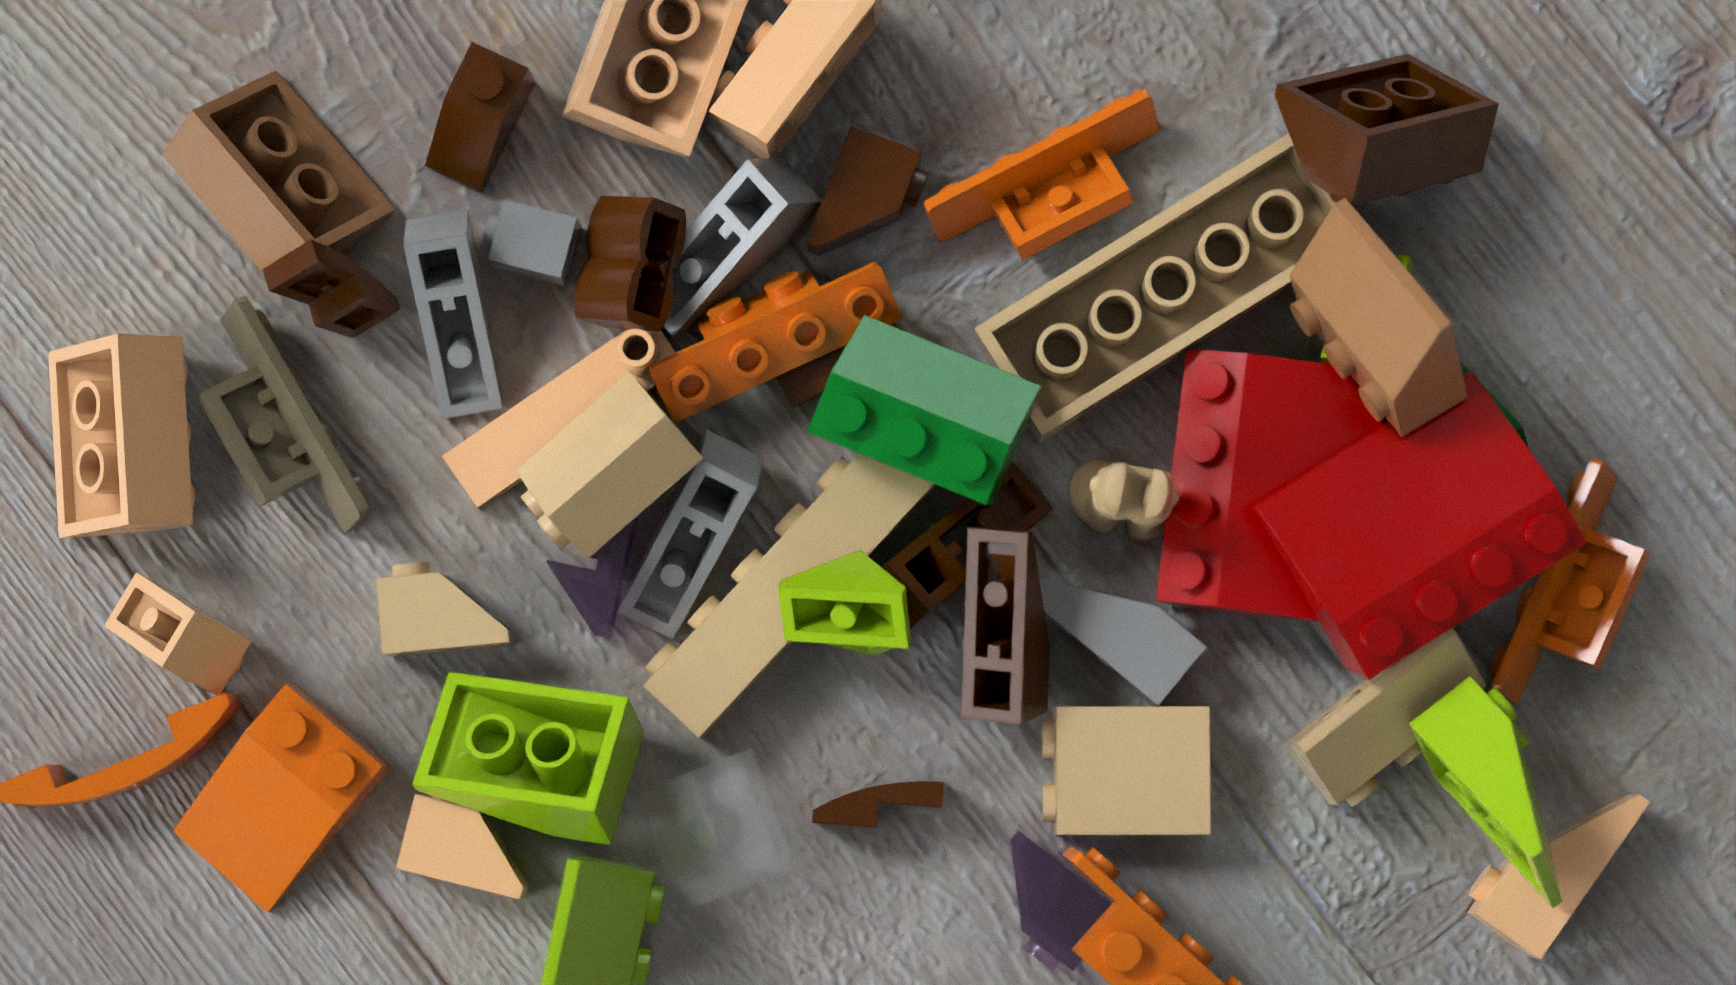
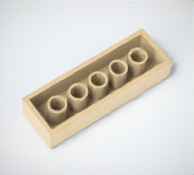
[972,133,1336,443]

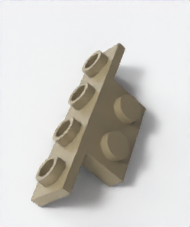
[198,296,370,534]

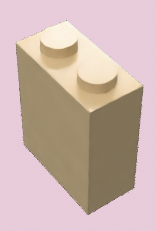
[515,371,703,559]
[1041,706,1211,835]

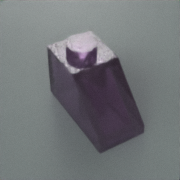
[1008,830,1112,971]

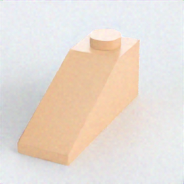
[1467,794,1650,960]

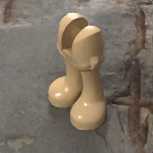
[1068,459,1179,542]

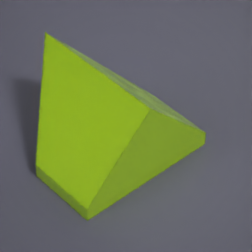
[778,550,912,657]

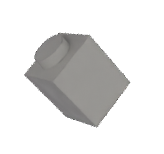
[482,199,582,287]

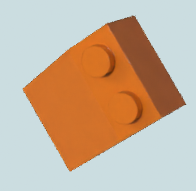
[173,684,393,913]

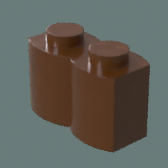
[574,196,686,332]

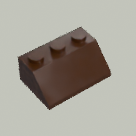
[1275,54,1499,207]

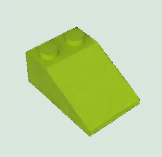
[412,672,644,845]
[1409,676,1563,909]
[541,856,666,985]

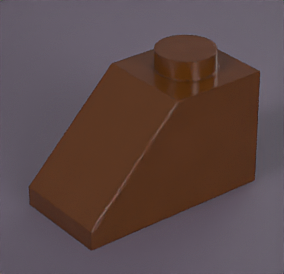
[425,42,536,193]
[806,125,929,256]

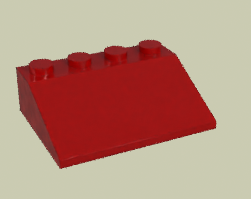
[1156,349,1386,622]
[1252,371,1587,680]

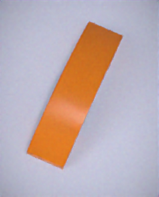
[0,692,241,806]

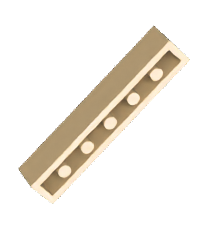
[643,453,937,739]

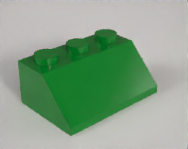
[807,315,1042,505]

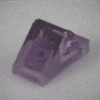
[546,517,639,641]

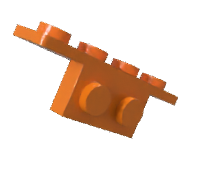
[924,89,1160,260]
[649,262,902,422]
[1490,458,1650,705]
[1062,846,1243,985]

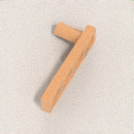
[442,329,676,509]

